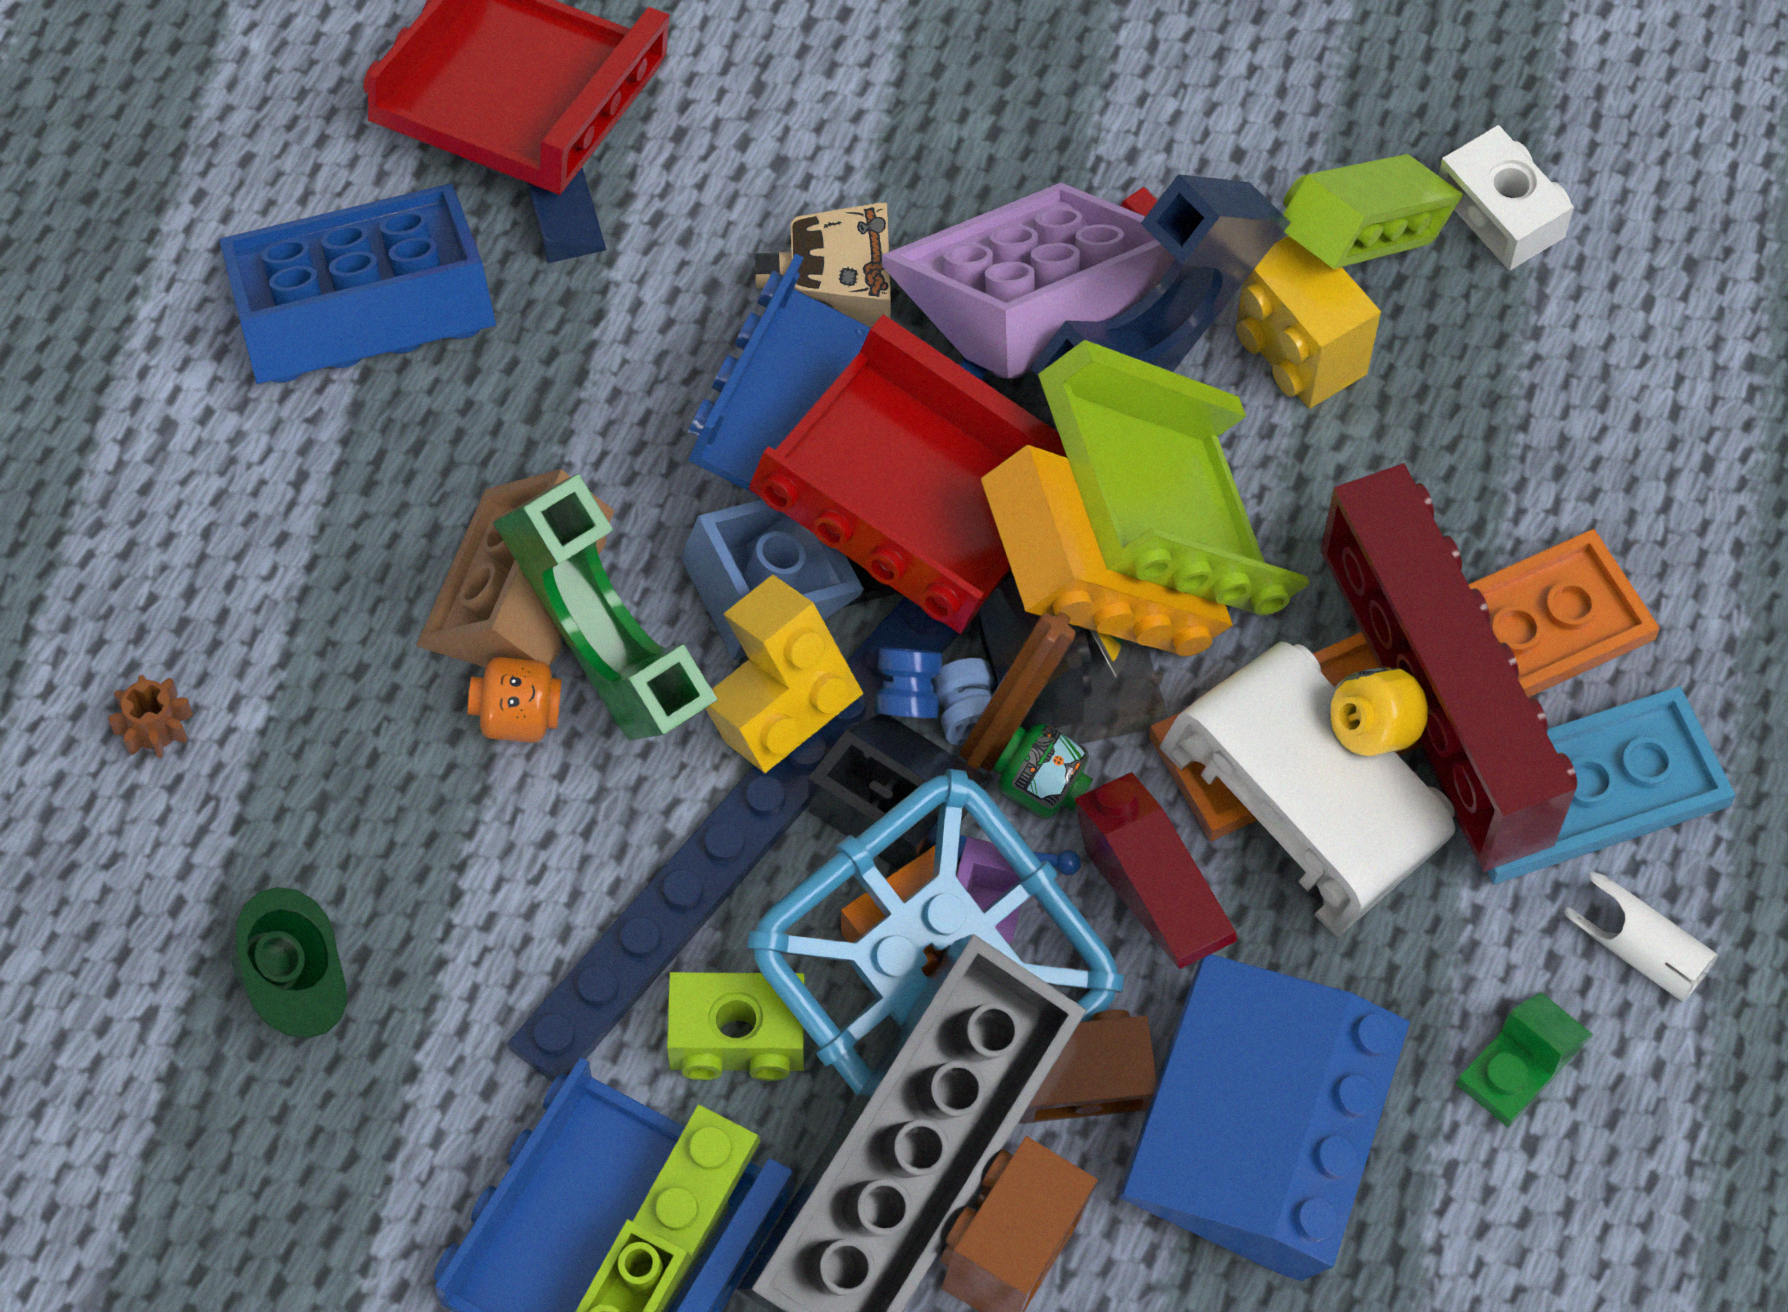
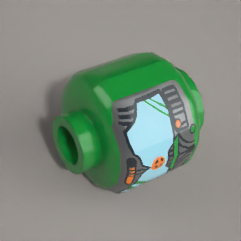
[992,722,1093,819]

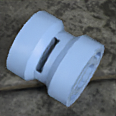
[931,658,996,746]

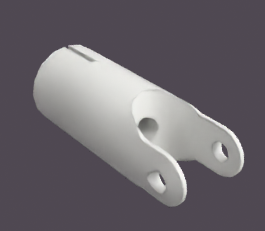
[1564,872,1718,1002]

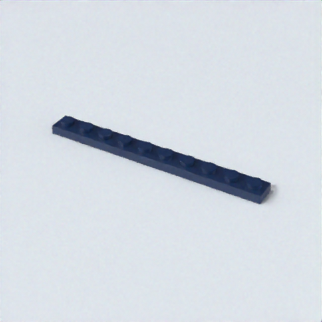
[508,596,959,1083]

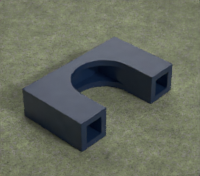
[1030,174,1291,377]

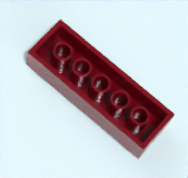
[1320,463,1577,872]

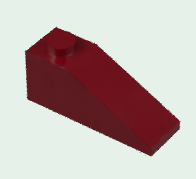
[1074,772,1238,969]

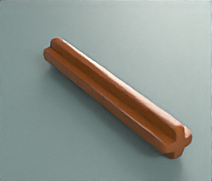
[959,612,1076,772]

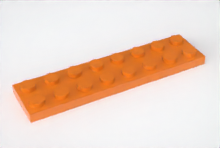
[1149,529,1660,842]

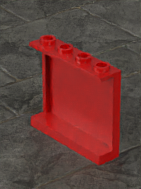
[363,0,670,195]
[748,314,1067,634]

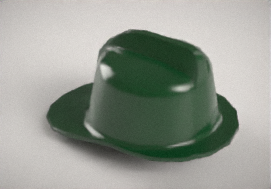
[232,887,347,1038]

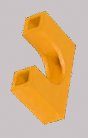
[981,445,1233,656]

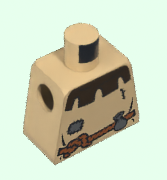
[755,203,891,327]

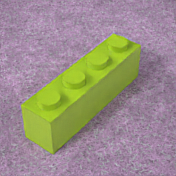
[1283,154,1464,269]

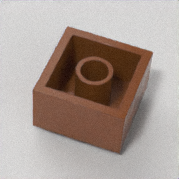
[939,1136,1098,1312]

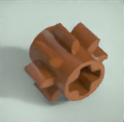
[108,675,193,758]

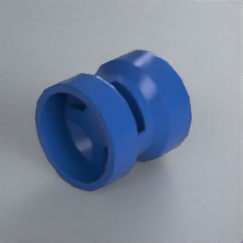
[874,648,943,718]

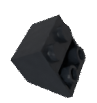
[977,575,1093,731]
[808,714,990,870]

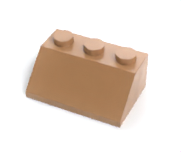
[416,469,615,667]

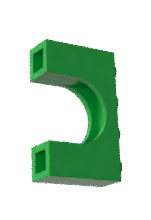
[492,473,718,741]

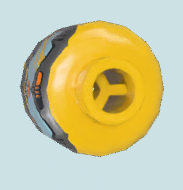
[1329,666,1428,756]

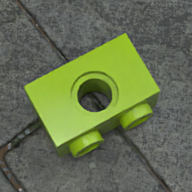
[667,972,805,1081]

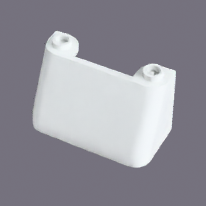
[1159,641,1456,938]

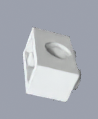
[1438,125,1574,271]

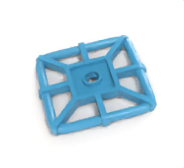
[747,769,1124,1096]

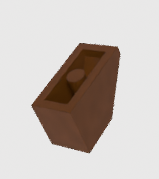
[1020,1009,1157,1124]

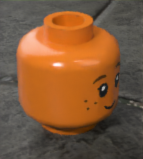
[467,657,562,743]

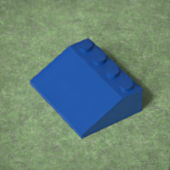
[219,183,496,384]
[1118,954,1410,1281]

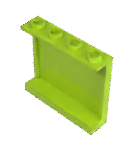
[1038,340,1310,615]

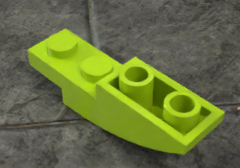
[575,1104,761,1312]

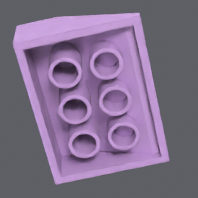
[882,183,1175,379]

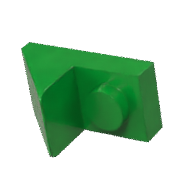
[1456,992,1593,1128]

